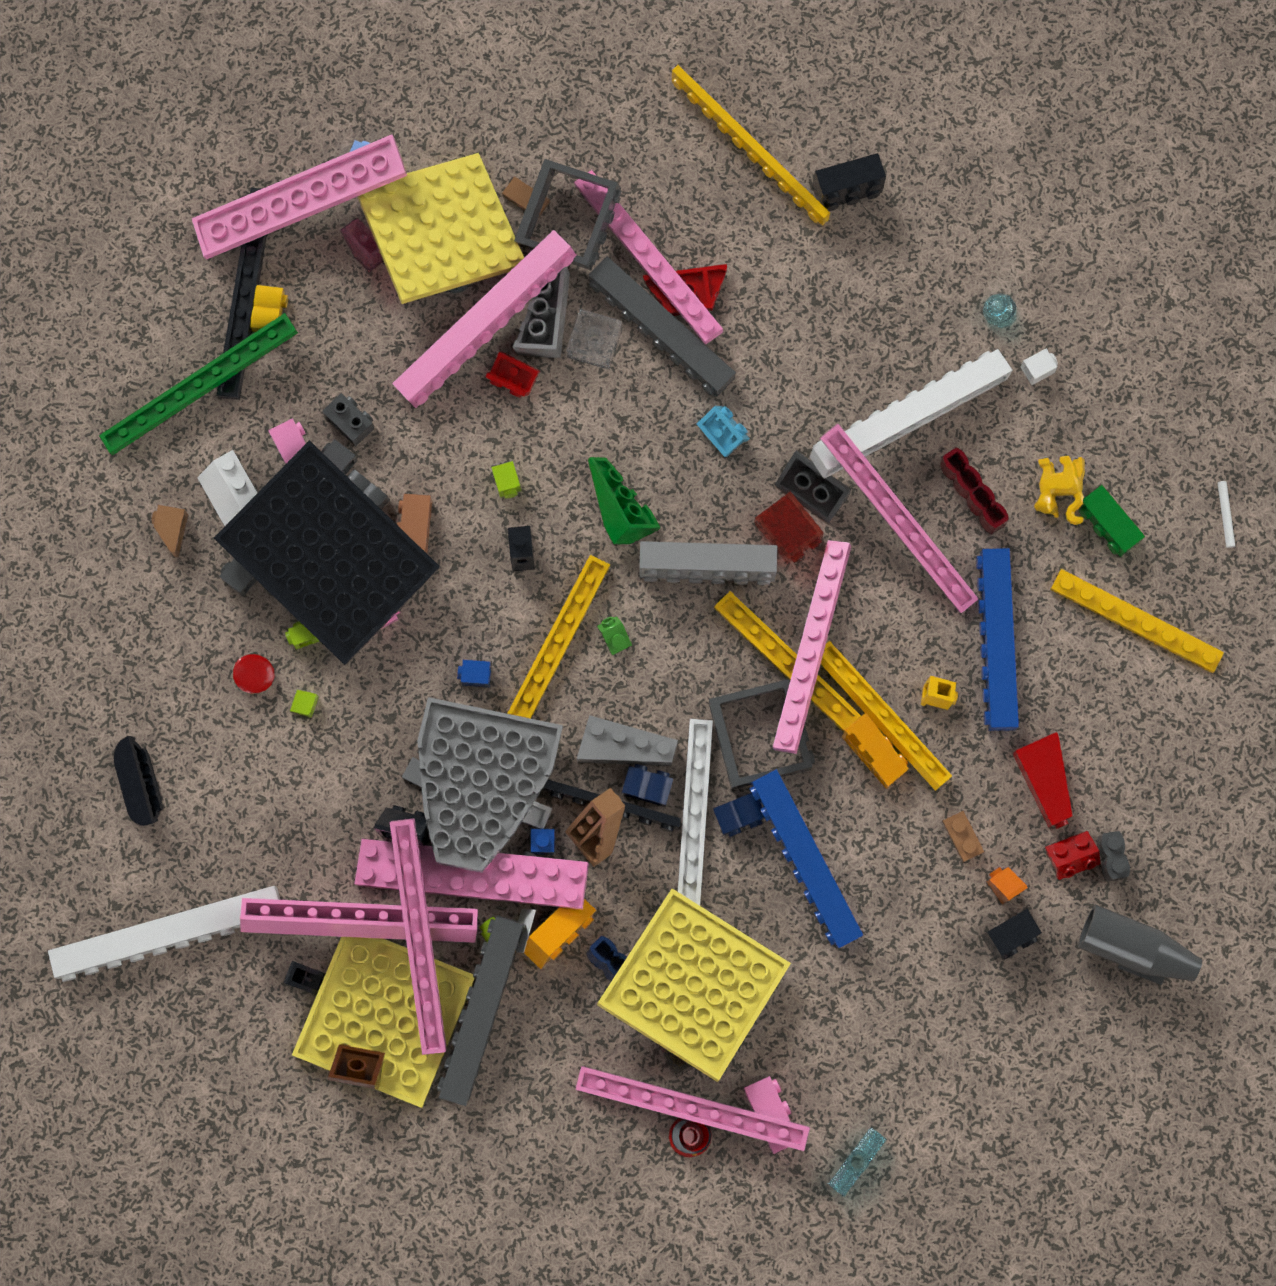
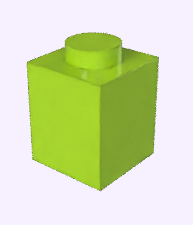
[491,461,521,499]

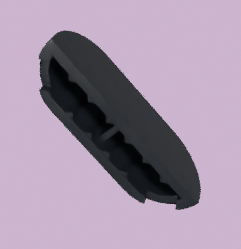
[114,736,163,826]

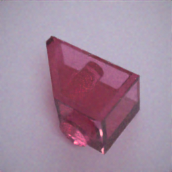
[340,217,384,272]

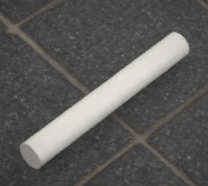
[1218,481,1235,548]

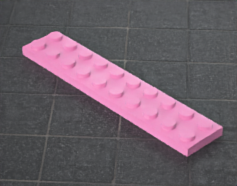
[192,135,408,259]
[354,839,589,910]

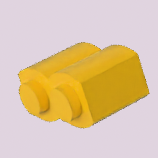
[250,285,288,332]

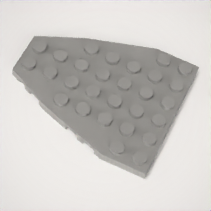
[417,697,563,873]

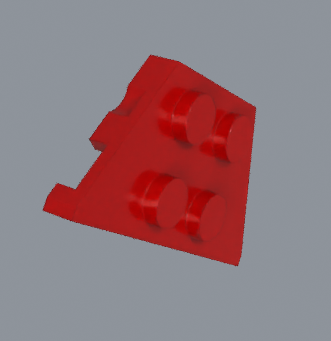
[643,264,727,316]

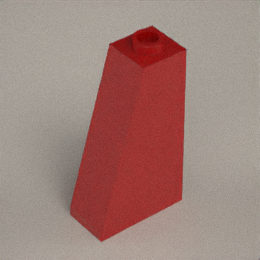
[1012,732,1073,829]

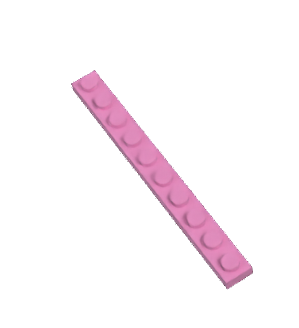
[574,170,723,345]
[819,424,978,613]
[773,540,851,754]
[390,818,447,1055]
[575,1066,810,1151]

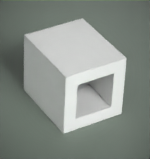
[1021,348,1058,385]

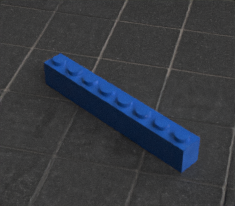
[976,548,1019,731]
[749,769,863,948]

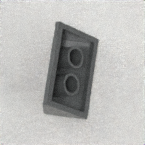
[775,450,851,524]

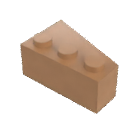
[565,788,625,867]

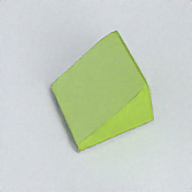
[290,690,319,718]

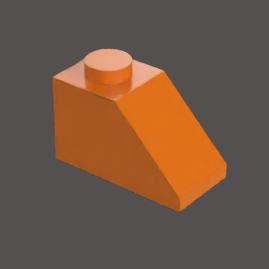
[987,867,1028,905]

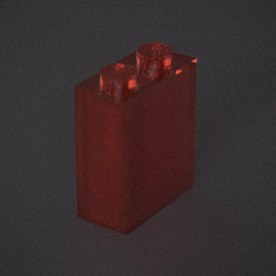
[754,491,824,564]

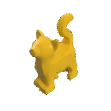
[1034,456,1085,525]

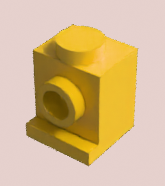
[921,676,958,710]

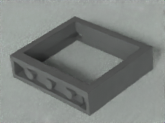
[514,159,622,270]
[708,679,815,790]

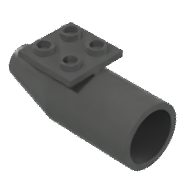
[1078,904,1202,985]

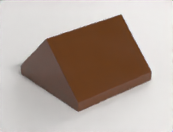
[328,1044,385,1089]

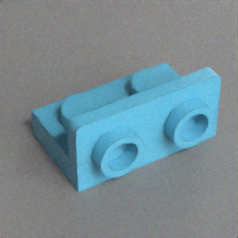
[697,406,750,457]

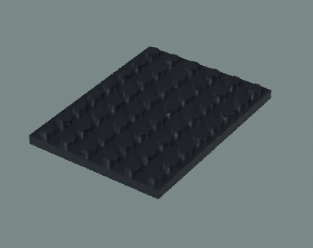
[214,440,441,665]

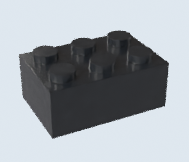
[812,153,886,211]

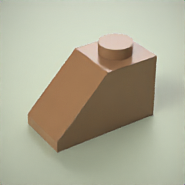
[152,505,188,557]

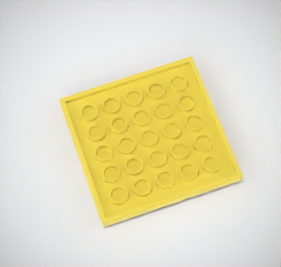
[357,153,524,304]
[597,889,791,1082]
[292,937,475,1108]

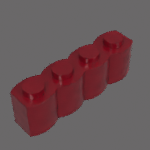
[940,447,1009,535]

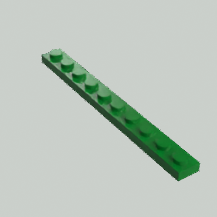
[99,313,298,456]

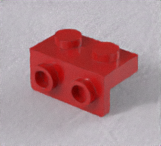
[485,351,540,398]
[1045,831,1100,880]

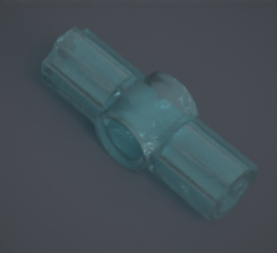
[828,1127,887,1197]

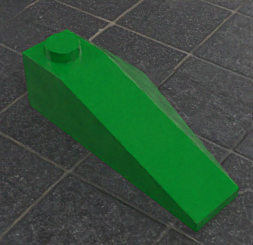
[588,457,661,544]

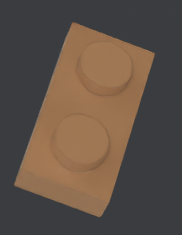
[942,811,984,862]

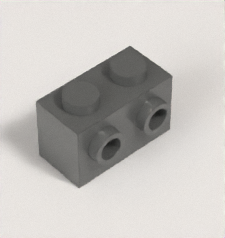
[322,393,374,447]

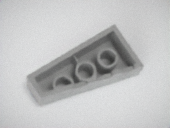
[513,267,570,358]
[577,715,678,766]

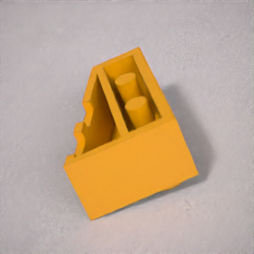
[842,713,909,789]
[524,898,596,969]

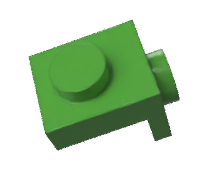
[597,616,632,655]

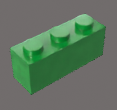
[1079,485,1145,557]

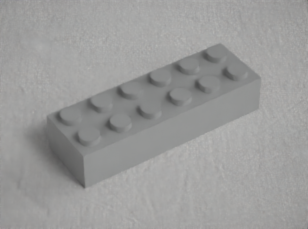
[639,541,777,585]

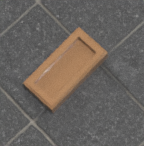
[502,176,550,218]

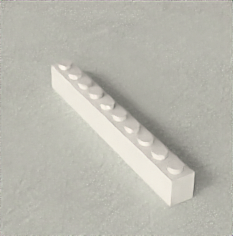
[810,349,1013,479]
[48,886,280,982]

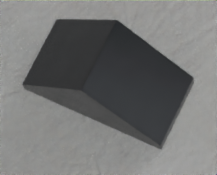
[283,961,326,995]

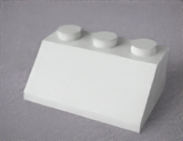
[198,450,257,526]

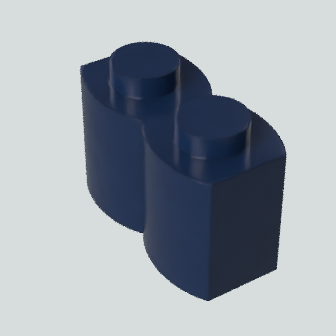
[621,764,673,807]
[713,793,764,838]
[586,936,627,982]

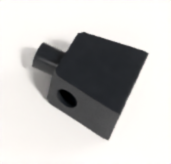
[508,526,535,572]

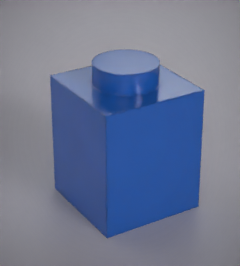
[457,660,491,688]
[531,829,555,855]

